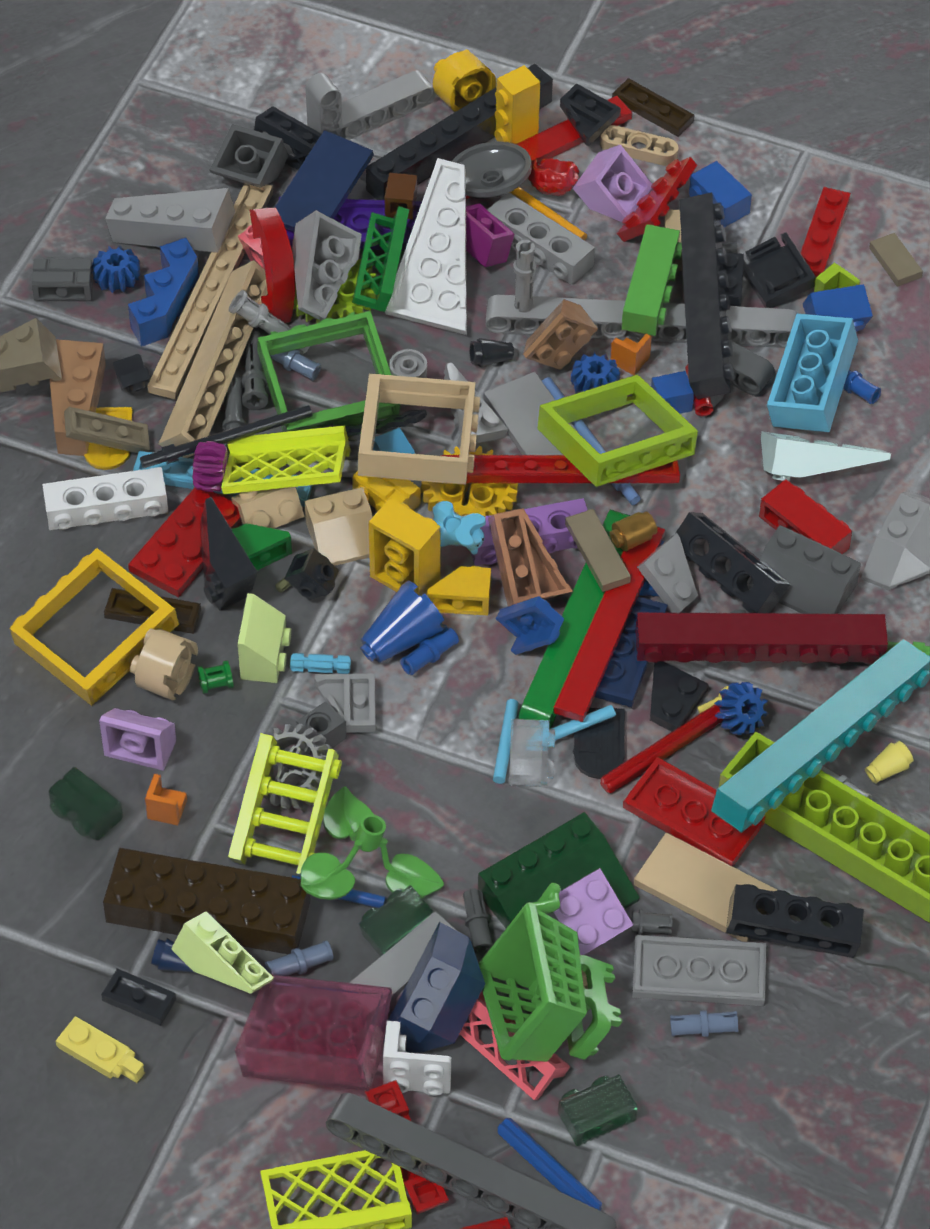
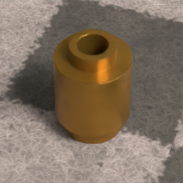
[610,512,657,551]

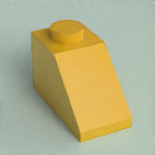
[427,566,491,616]

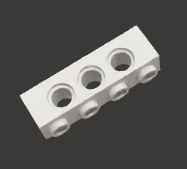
[42,467,168,530]

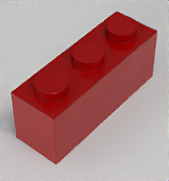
[759,479,852,554]

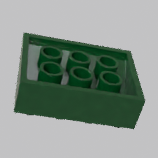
[478,812,640,929]

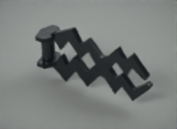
[325,410,427,441]

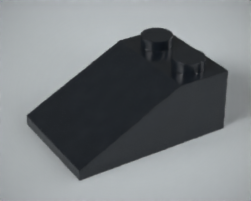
[200,497,257,611]

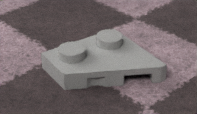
[637,533,698,613]
[315,673,376,733]

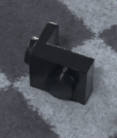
[113,354,151,393]

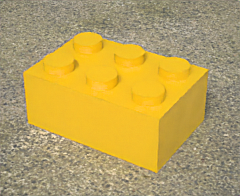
[369,498,441,596]

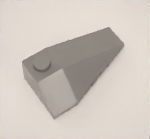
[292,211,362,321]

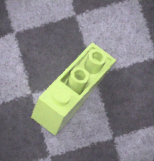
[171,912,274,994]

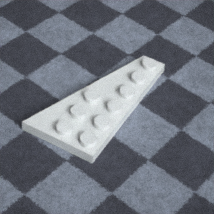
[385,158,467,335]

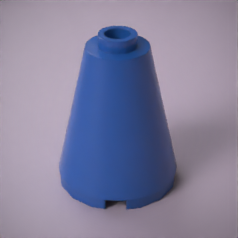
[360,580,447,663]

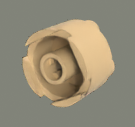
[130,628,198,700]

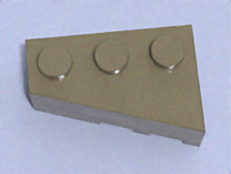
[0,318,62,393]

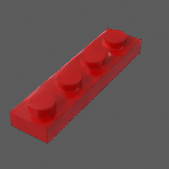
[800,187,851,277]

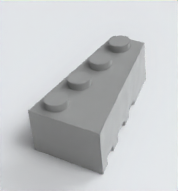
[105,188,235,252]

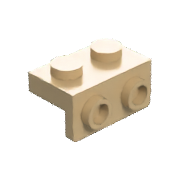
[232,487,304,529]

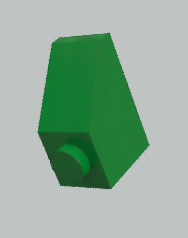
[231,523,292,570]

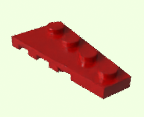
[617,157,697,242]

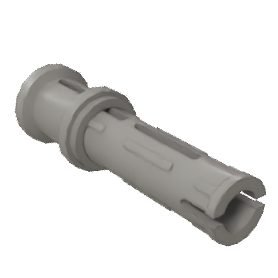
[228,290,310,355]

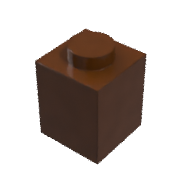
[385,173,417,220]

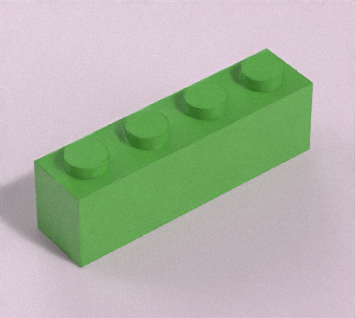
[622,224,682,336]

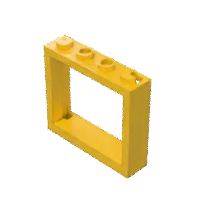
[9,548,179,706]

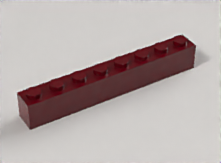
[635,612,888,664]

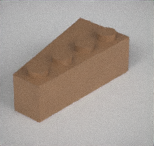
[50,339,106,456]

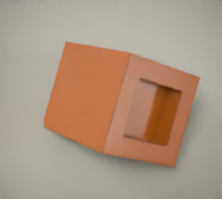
[610,333,652,375]
[145,773,187,826]

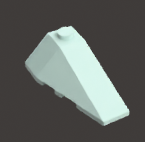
[761,431,891,481]

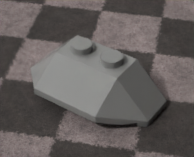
[861,491,930,590]

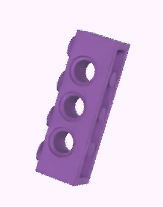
[471,498,587,566]

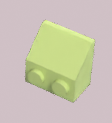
[238,593,291,683]

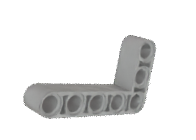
[306,70,436,140]

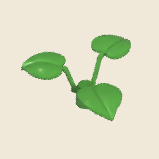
[300,786,444,900]

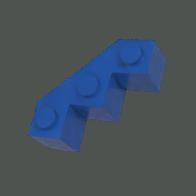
[128,238,199,347]

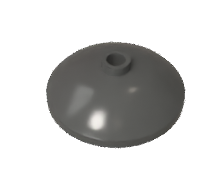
[452,141,532,198]

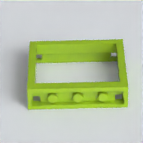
[537,374,698,487]

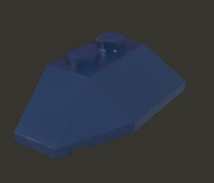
[377,922,485,1053]

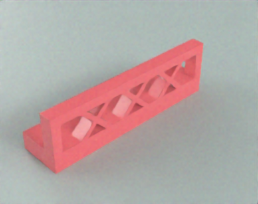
[459,991,570,1100]

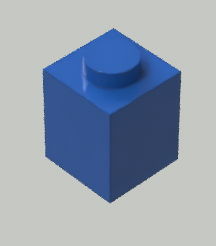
[651,371,694,414]

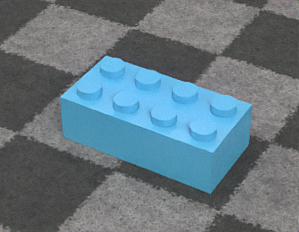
[767,314,858,432]

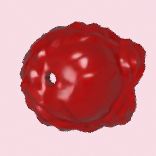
[528,158,579,196]

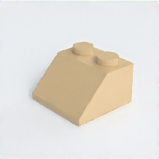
[305,487,373,566]

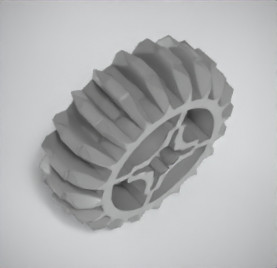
[251,724,333,810]

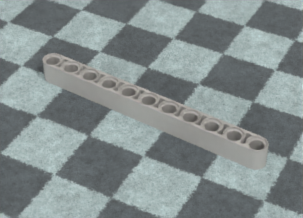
[485,295,798,348]

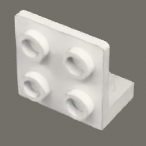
[383,1021,451,1096]

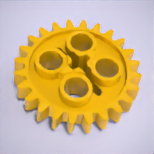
[421,446,518,516]

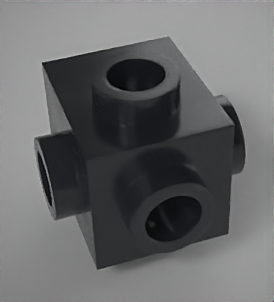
[284,548,339,600]

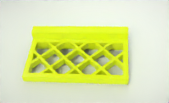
[221,425,351,494]
[260,1150,412,1229]

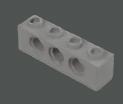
[487,193,595,285]

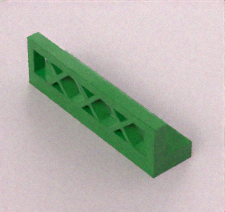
[352,206,409,312]

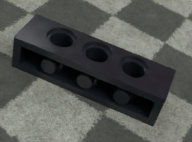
[675,512,790,613]
[726,884,864,958]

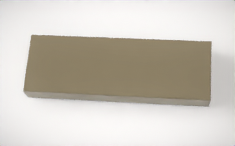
[64,407,150,453]
[565,509,631,592]

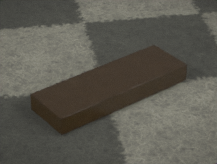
[612,78,695,137]
[104,588,201,634]

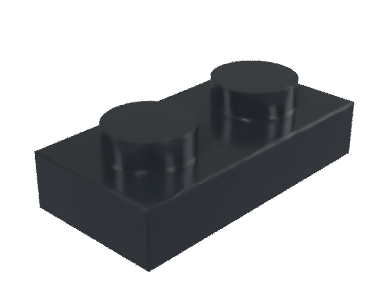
[101,968,176,1026]

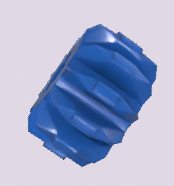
[92,245,141,293]
[571,351,620,394]
[714,682,769,735]

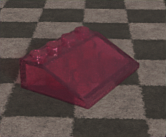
[234,975,392,1091]

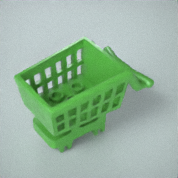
[478,883,623,1062]

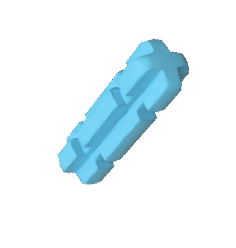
[290,653,351,674]

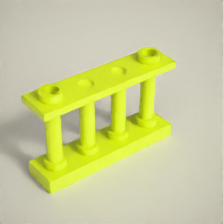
[228,733,342,877]

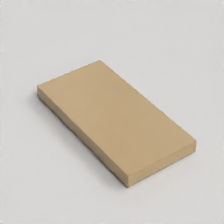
[634,833,777,942]

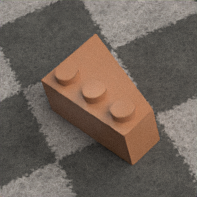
[488,508,573,606]

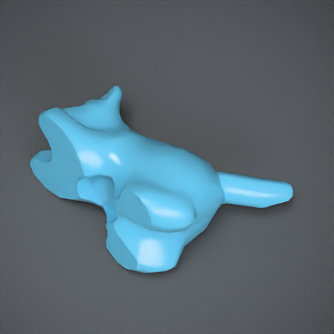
[432,501,486,555]

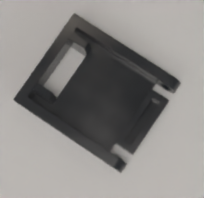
[743,232,816,308]

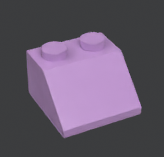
[573,144,652,222]
[99,708,176,771]

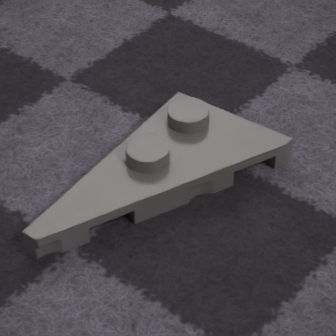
[444,363,508,446]

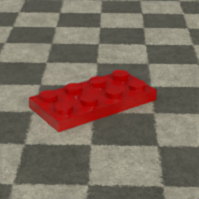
[128,487,242,598]
[623,757,766,867]

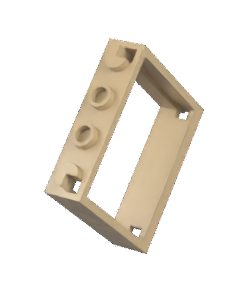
[358,374,480,485]

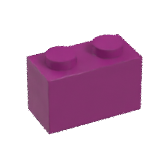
[466,203,515,267]

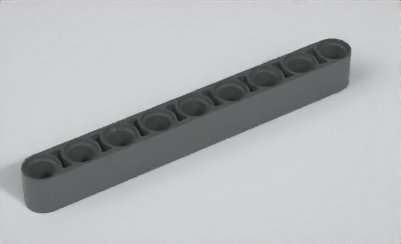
[326,1093,616,1229]

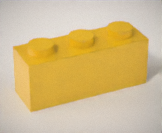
[494,65,540,144]

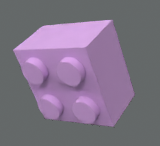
[547,869,633,955]

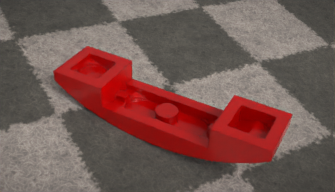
[250,207,295,323]
[365,1080,449,1214]

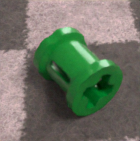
[197,660,234,694]

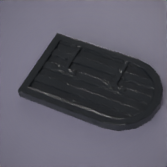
[573,707,625,779]

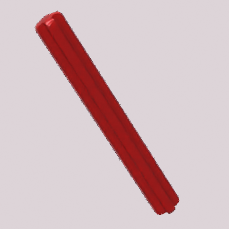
[600,704,723,793]

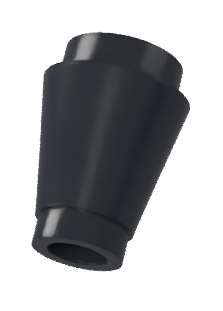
[469,338,514,367]

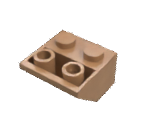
[523,299,598,370]

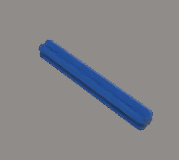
[497,1118,602,1211]

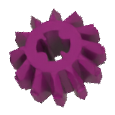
[192,441,228,492]

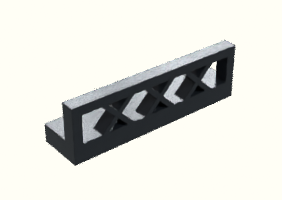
[254,106,321,170]

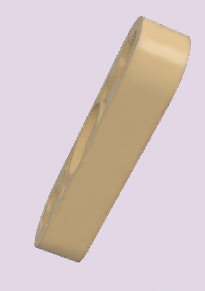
[600,125,678,166]

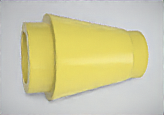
[865,741,914,784]

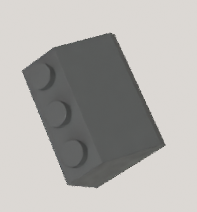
[749,525,861,614]

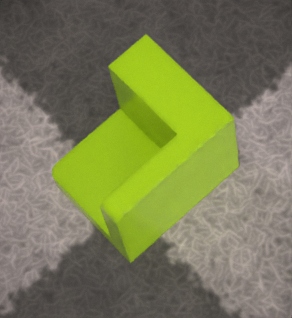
[814,262,860,292]

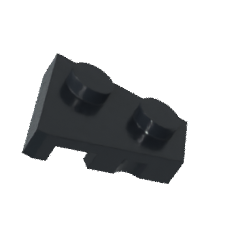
[560,83,621,146]
[650,661,708,732]

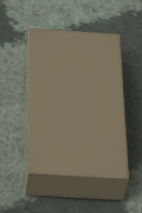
[869,233,923,287]

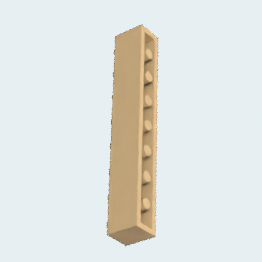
[159,260,268,458]

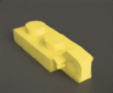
[56,1016,145,1083]

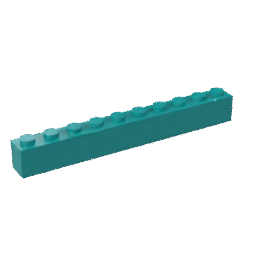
[711,639,930,832]

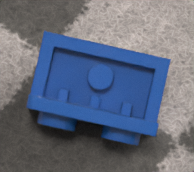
[496,596,564,655]

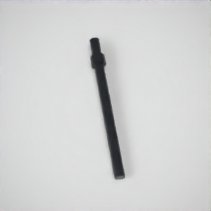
[140,405,313,469]

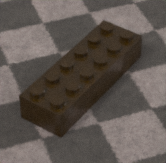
[103,848,311,954]

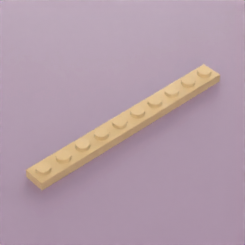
[147,183,273,400]

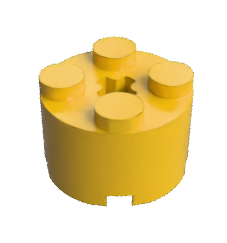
[433,50,497,112]

